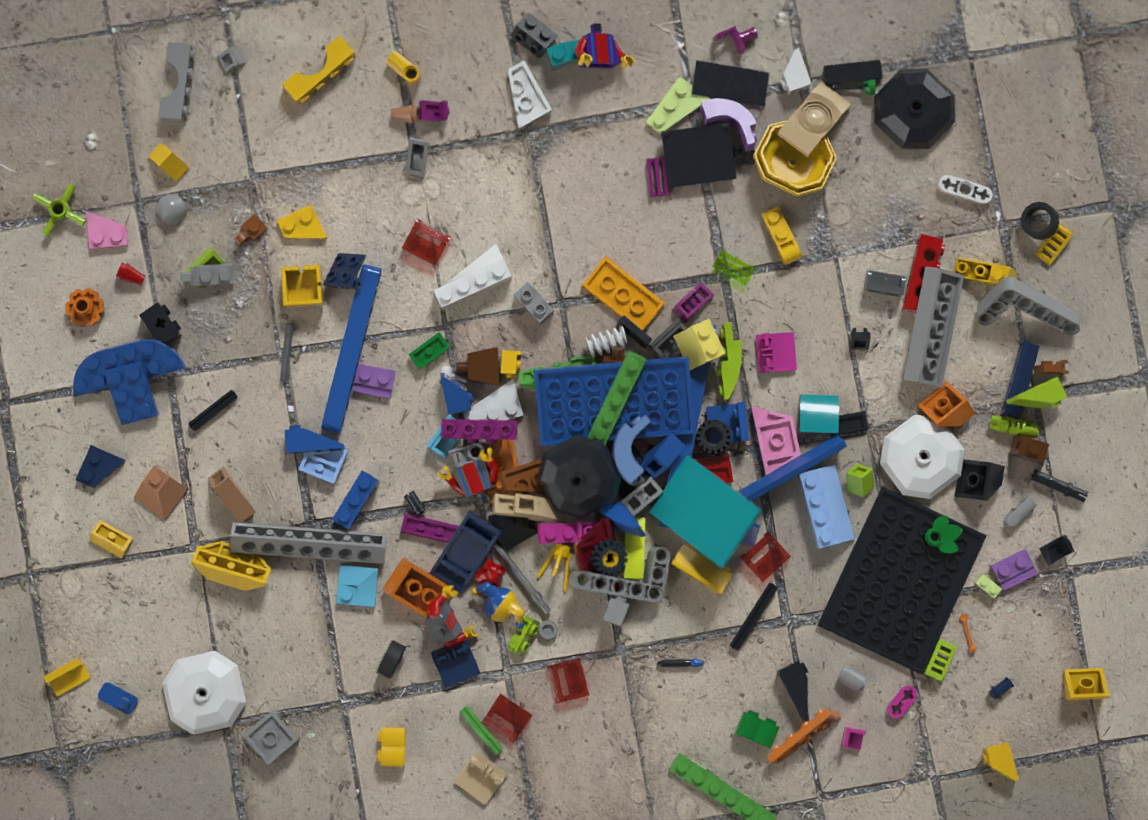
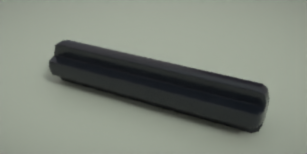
[188,390,238,431]

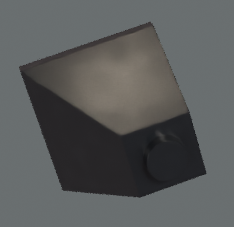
[954,459,1005,501]
[488,514,538,551]

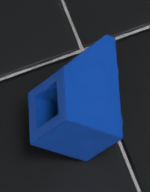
[641,433,685,478]

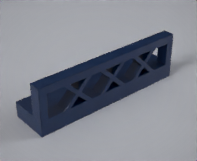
[1000,339,1040,419]

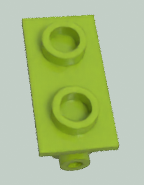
[508,615,540,656]

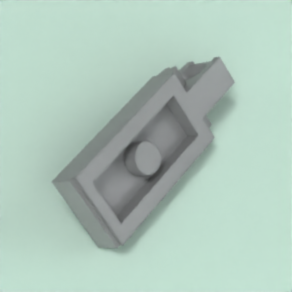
[180,264,234,286]

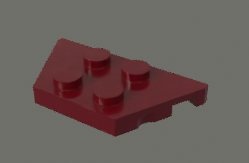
[574,517,619,590]

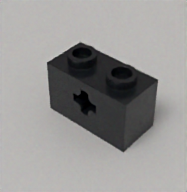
[139,302,182,345]

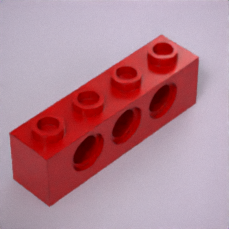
[902,234,945,313]

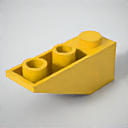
[953,258,1017,287]

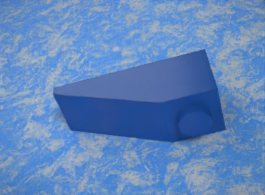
[285,425,345,454]

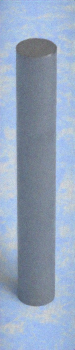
[280,324,294,381]

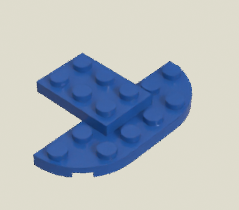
[73,339,186,425]

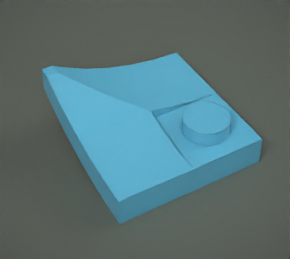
[336,565,378,607]

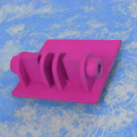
[756,332,797,373]

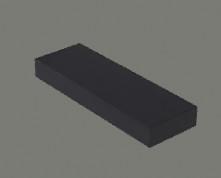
[823,59,883,85]

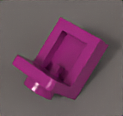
[419,100,450,122]

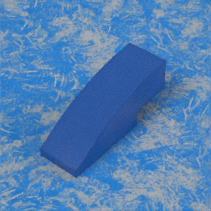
[598,501,646,537]

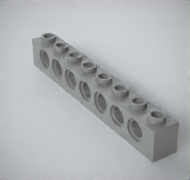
[230,522,387,564]

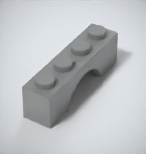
[158,42,196,123]

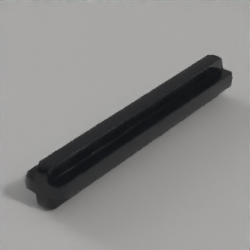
[730,583,778,651]

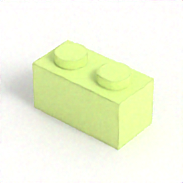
[974,574,1002,598]

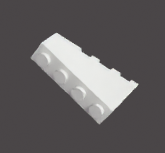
[434,244,512,310]

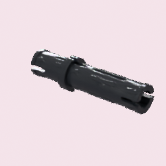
[1030,469,1089,503]

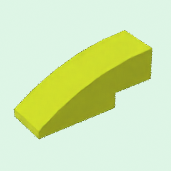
[624,517,645,580]

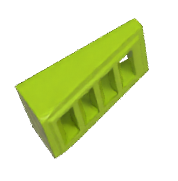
[923,638,957,682]

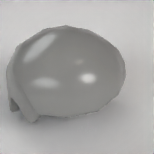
[157,194,187,225]

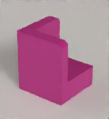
[841,727,866,750]

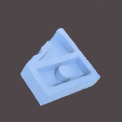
[298,449,348,484]

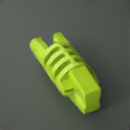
[989,415,1039,438]

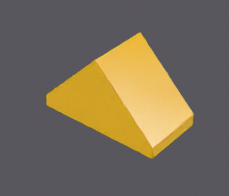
[148,143,189,182]

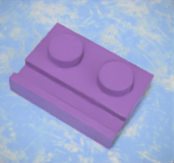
[352,364,396,399]
[990,549,1038,591]

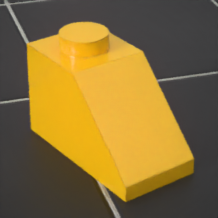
[982,742,1019,781]

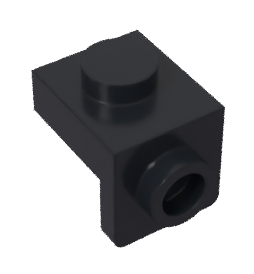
[1039,535,1074,565]

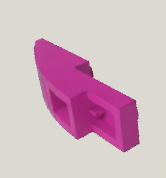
[537,522,616,544]

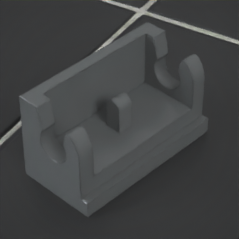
[864,270,906,297]
[649,319,687,359]

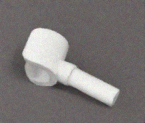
[442,366,467,383]

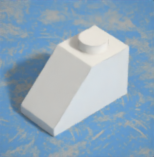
[780,48,811,95]

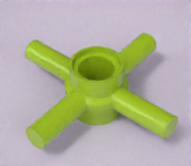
[32,183,86,237]

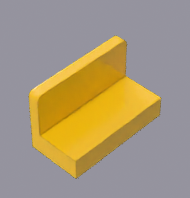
[43,658,91,696]

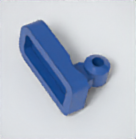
[98,682,139,715]

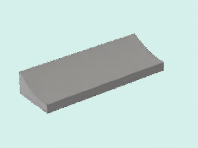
[903,267,964,388]

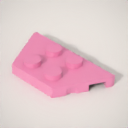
[751,407,801,475]

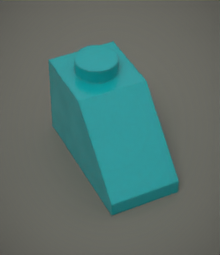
[546,39,580,70]

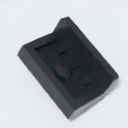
[511,12,558,59]

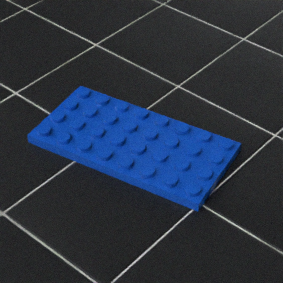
[534,356,695,446]

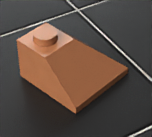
[134,465,188,520]

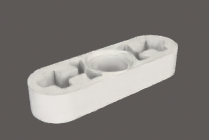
[938,175,993,205]

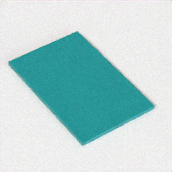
[649,455,762,569]

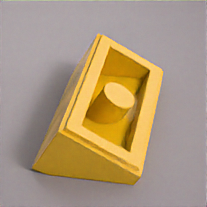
[89,520,133,558]

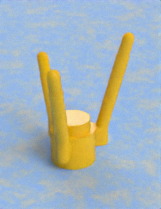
[537,543,572,592]

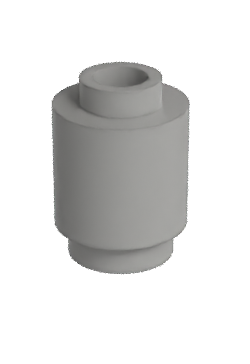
[837,666,867,692]

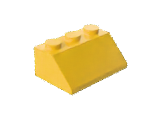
[671,543,732,594]

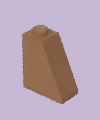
[208,466,256,523]

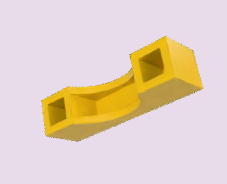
[282,35,356,105]

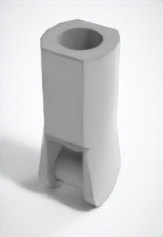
[1004,497,1037,526]

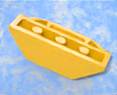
[191,541,271,591]

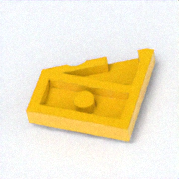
[277,204,327,239]

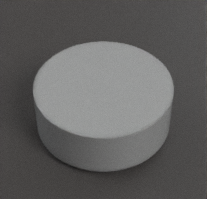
[539,621,558,640]

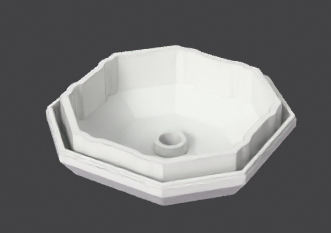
[880,415,965,499]
[162,651,246,735]

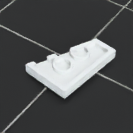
[508,61,552,129]
[463,379,523,420]

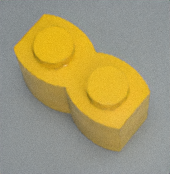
[377,727,406,767]

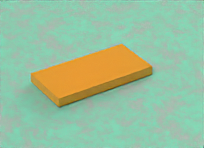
[582,256,665,331]

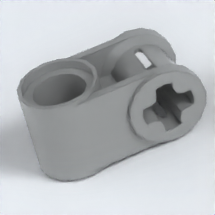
[448,443,486,470]

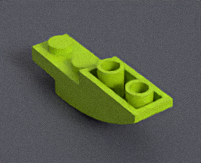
[717,322,742,401]

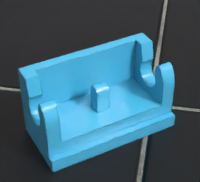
[427,415,459,459]

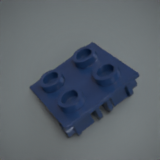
[323,253,366,290]
[431,640,481,688]

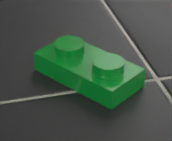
[408,332,451,370]

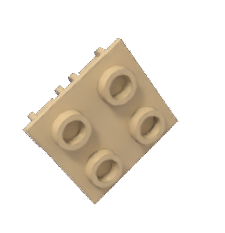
[454,751,508,805]

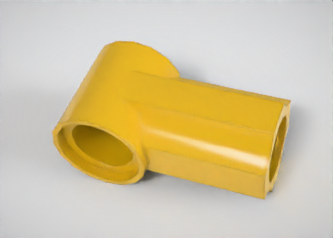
[385,50,421,86]

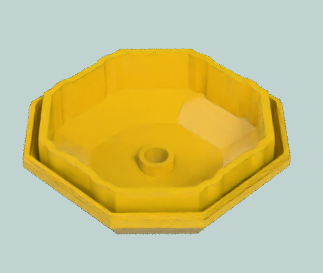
[753,120,837,197]

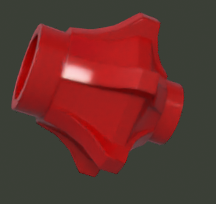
[476,558,506,588]

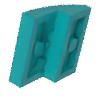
[799,394,839,434]

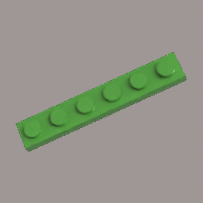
[587,350,646,445]
[669,753,777,820]

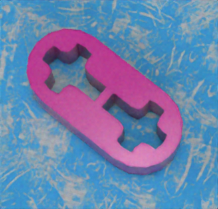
[887,686,917,718]

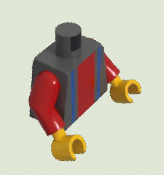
[438,448,499,506]
[426,585,479,647]

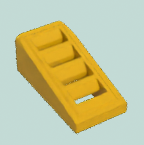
[1034,223,1074,266]

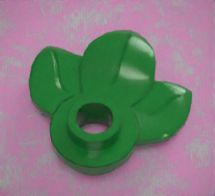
[925,515,963,553]

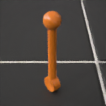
[960,614,976,653]

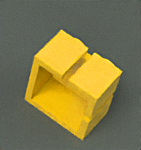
[281,265,324,308]

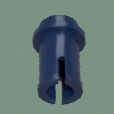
[988,677,1014,700]

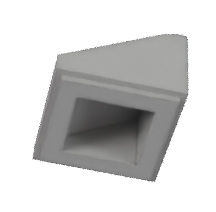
[217,46,246,73]

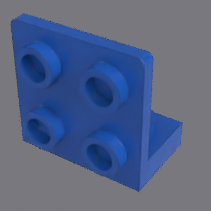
[706,402,749,444]

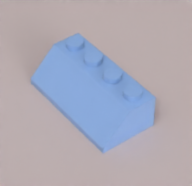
[798,465,855,549]

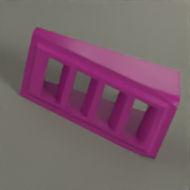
[672,282,714,323]

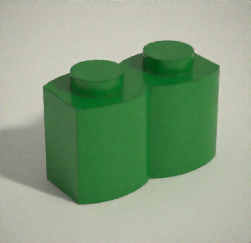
[734,710,780,749]

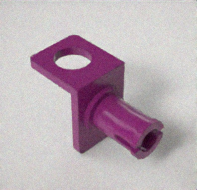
[712,26,758,55]

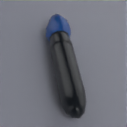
[657,658,705,667]

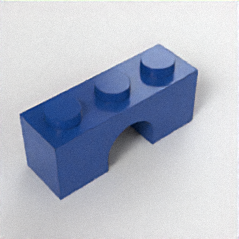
[332,470,380,530]

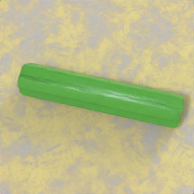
[460,706,502,755]

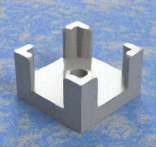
[243,710,300,765]

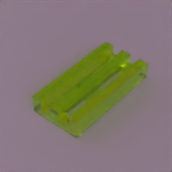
[712,250,755,285]

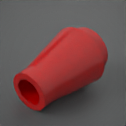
[116,262,146,286]

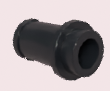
[404,490,426,516]

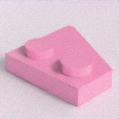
[86,212,129,249]

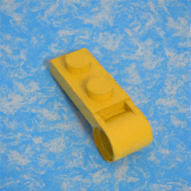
[761,206,803,265]

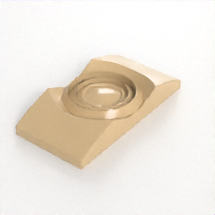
[777,82,852,157]

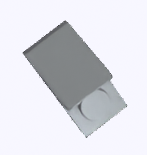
[406,138,429,176]

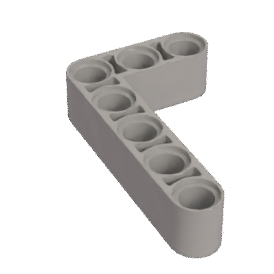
[977,277,1080,335]
[569,546,670,602]

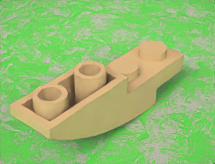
[493,494,567,523]

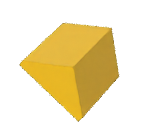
[1064,668,1109,700]

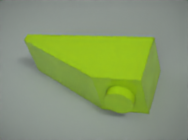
[1006,376,1067,409]

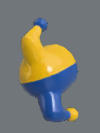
[471,582,525,628]

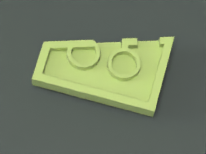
[646,76,710,134]

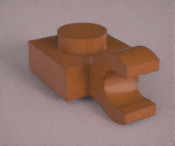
[234,213,268,246]
[1034,360,1069,375]

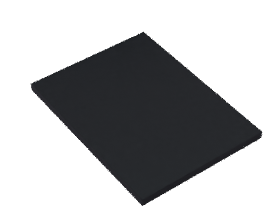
[817,486,987,675]

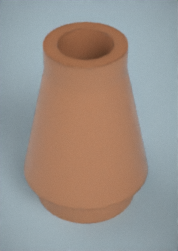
[390,105,419,124]

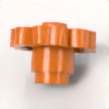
[65,288,105,327]

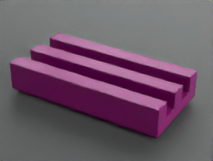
[646,157,669,197]

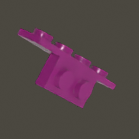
[441,419,517,444]

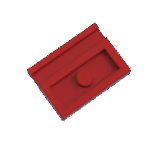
[696,454,734,483]

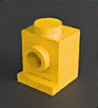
[501,350,521,379]

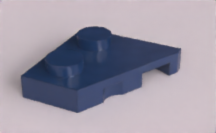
[75,445,125,488]

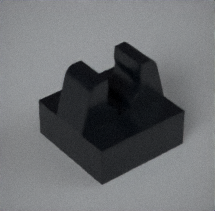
[849,328,871,350]

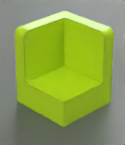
[846,463,874,497]

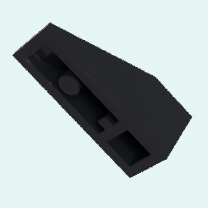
[777,660,808,723]

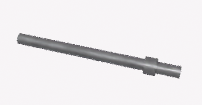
[492,539,551,615]

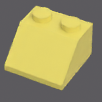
[673,319,725,371]

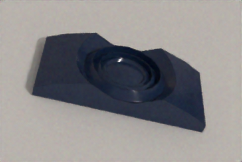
[429,511,501,593]

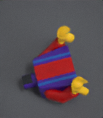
[574,23,635,69]

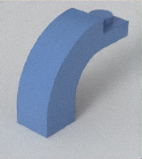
[612,415,650,484]

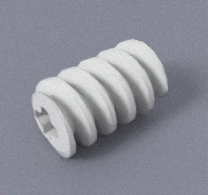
[585,326,628,358]

